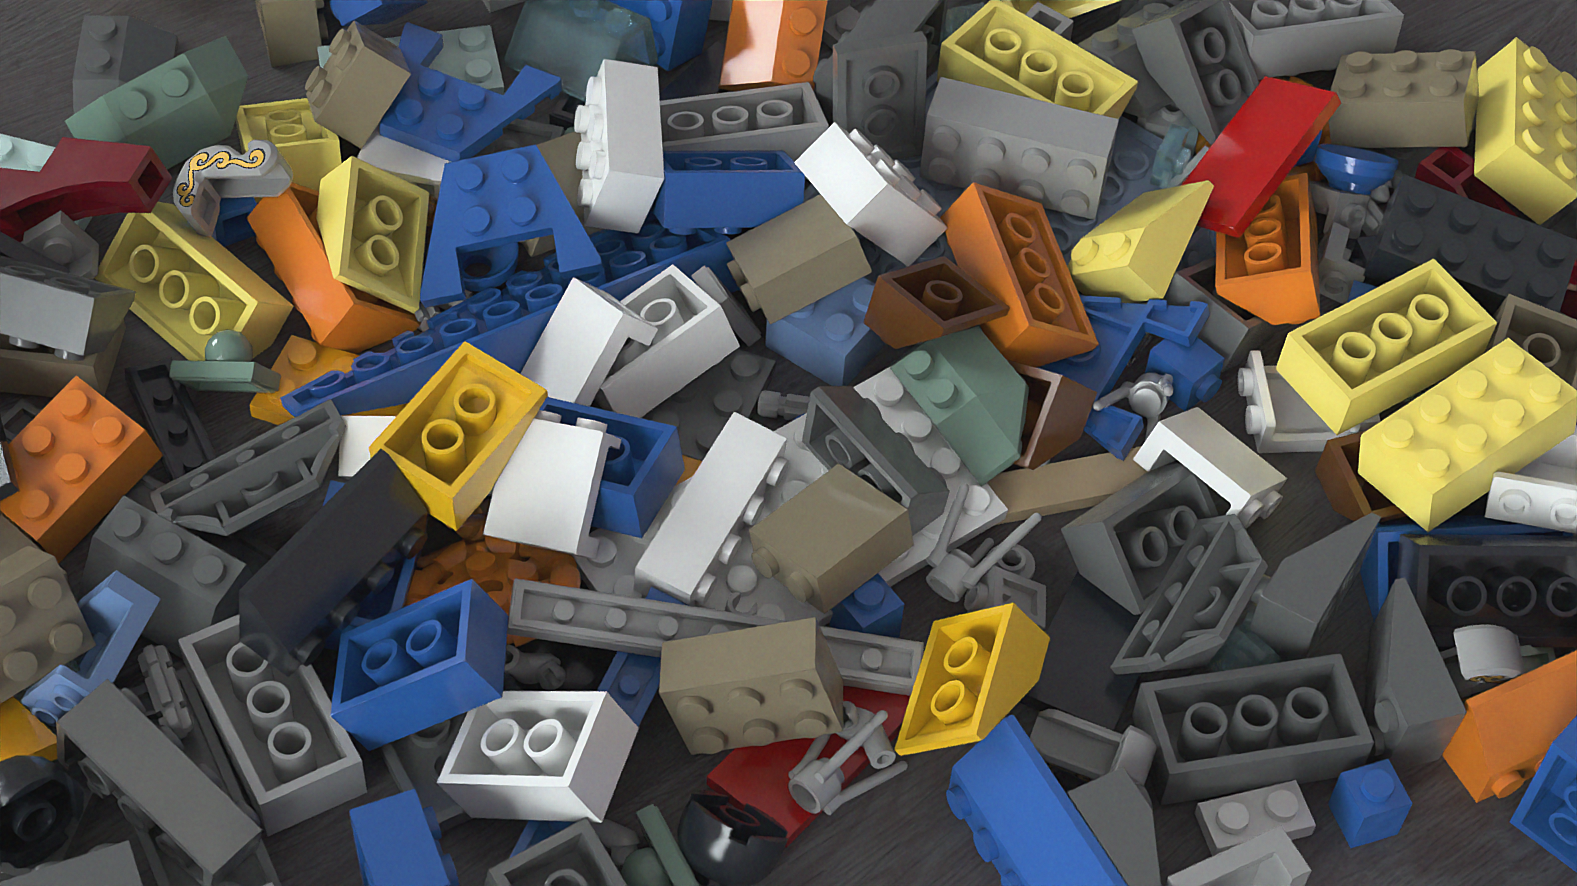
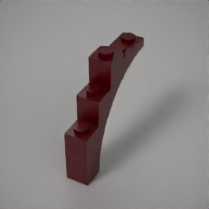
[0,137,172,242]

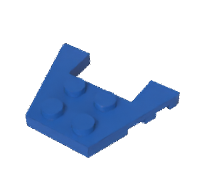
[379,22,562,162]
[420,144,605,308]
[1036,295,1210,461]

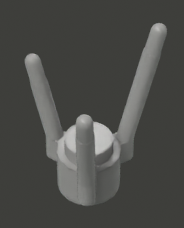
[1093,373,1173,470]
[926,483,1042,602]
[788,710,908,815]

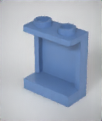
[21,570,161,727]

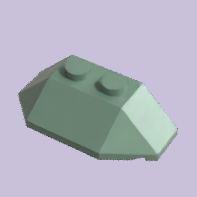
[65,36,248,170]
[886,327,1029,487]

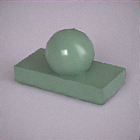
[169,329,281,393]
[621,804,699,886]

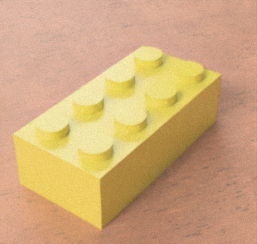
[1474,37,1577,225]
[1276,259,1497,435]
[1358,338,1577,532]

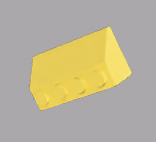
[937,0,1138,119]
[94,202,294,361]

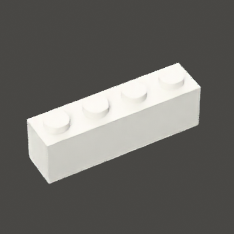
[633,412,789,606]

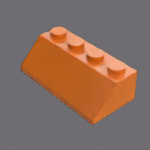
[718,0,827,91]
[1215,172,1321,325]
[247,182,421,354]
[940,182,1099,368]
[1442,650,1577,803]

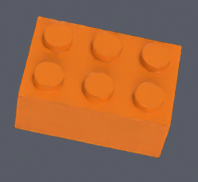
[0,375,163,564]

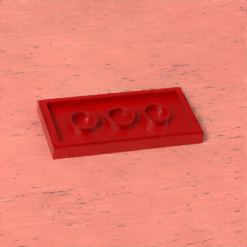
[1182,76,1341,238]
[707,686,910,848]

